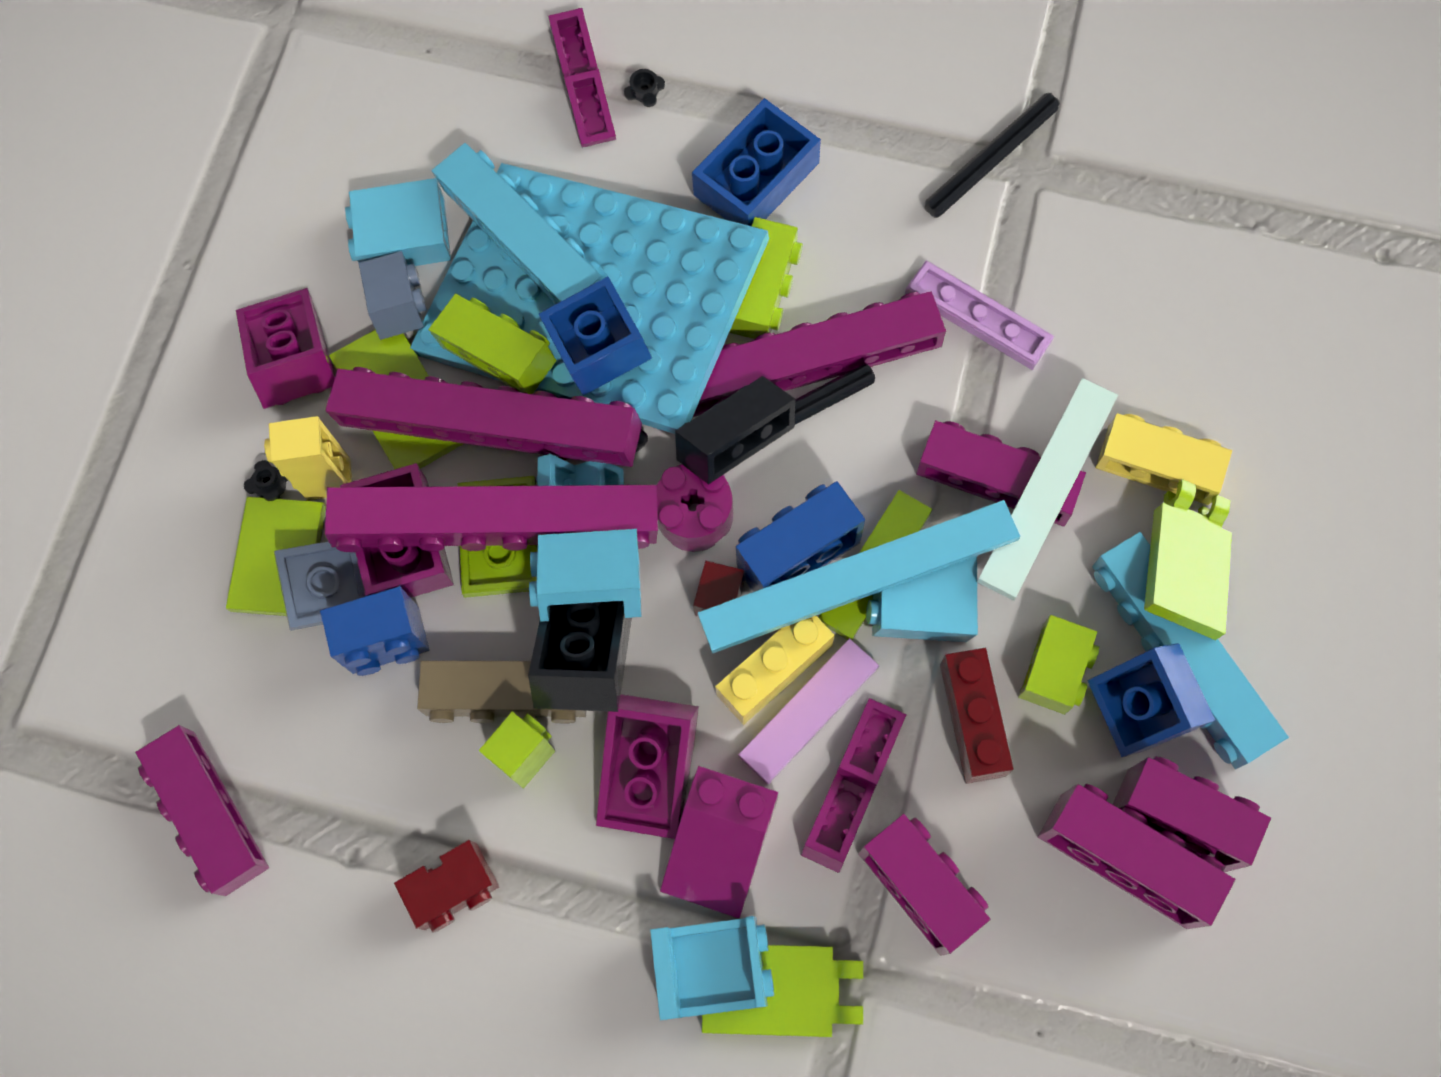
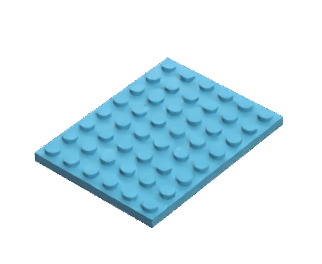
[410,163,769,434]

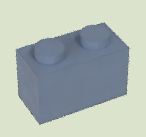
[359,251,427,340]

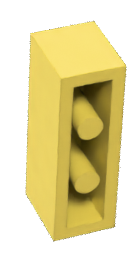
[1095,413,1232,505]
[264,416,352,501]
[715,616,835,725]

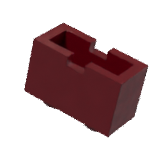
[394,840,499,933]

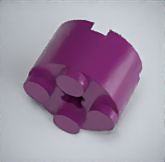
[657,464,733,552]

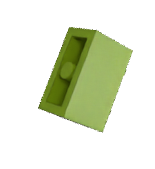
[1018,615,1100,715]
[478,711,555,789]

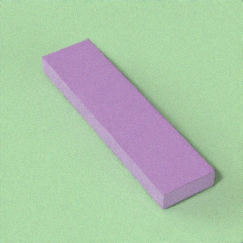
[905,260,1054,370]
[738,638,879,785]

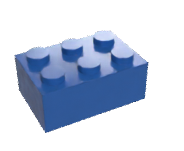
[692,98,821,226]
[735,481,865,592]

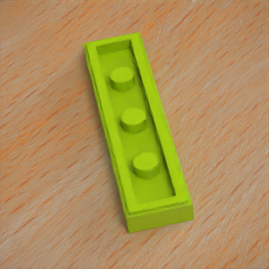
[818,490,933,640]

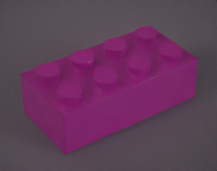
[1037,784,1236,929]

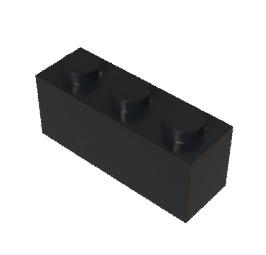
[675,376,795,485]

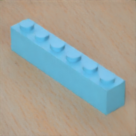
[431,143,607,304]
[1092,532,1289,770]

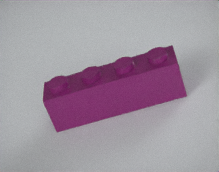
[916,420,1086,527]
[135,725,269,896]

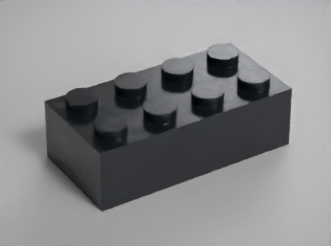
[528,601,632,712]

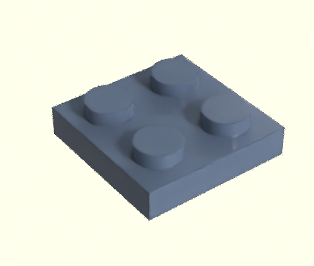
[274,541,366,631]

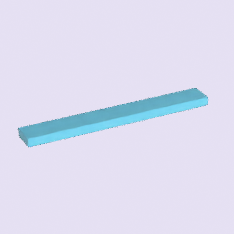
[698,500,1021,654]

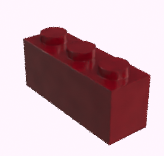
[940,647,1014,784]

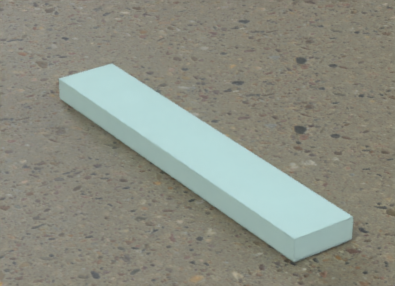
[977,378,1118,601]

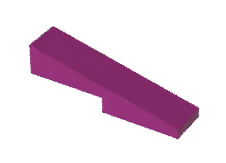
[548,8,616,148]
[801,698,907,873]

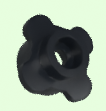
[624,69,665,107]
[244,460,288,501]

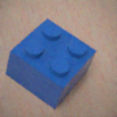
[539,276,652,396]
[320,586,430,676]
[1087,643,1216,758]

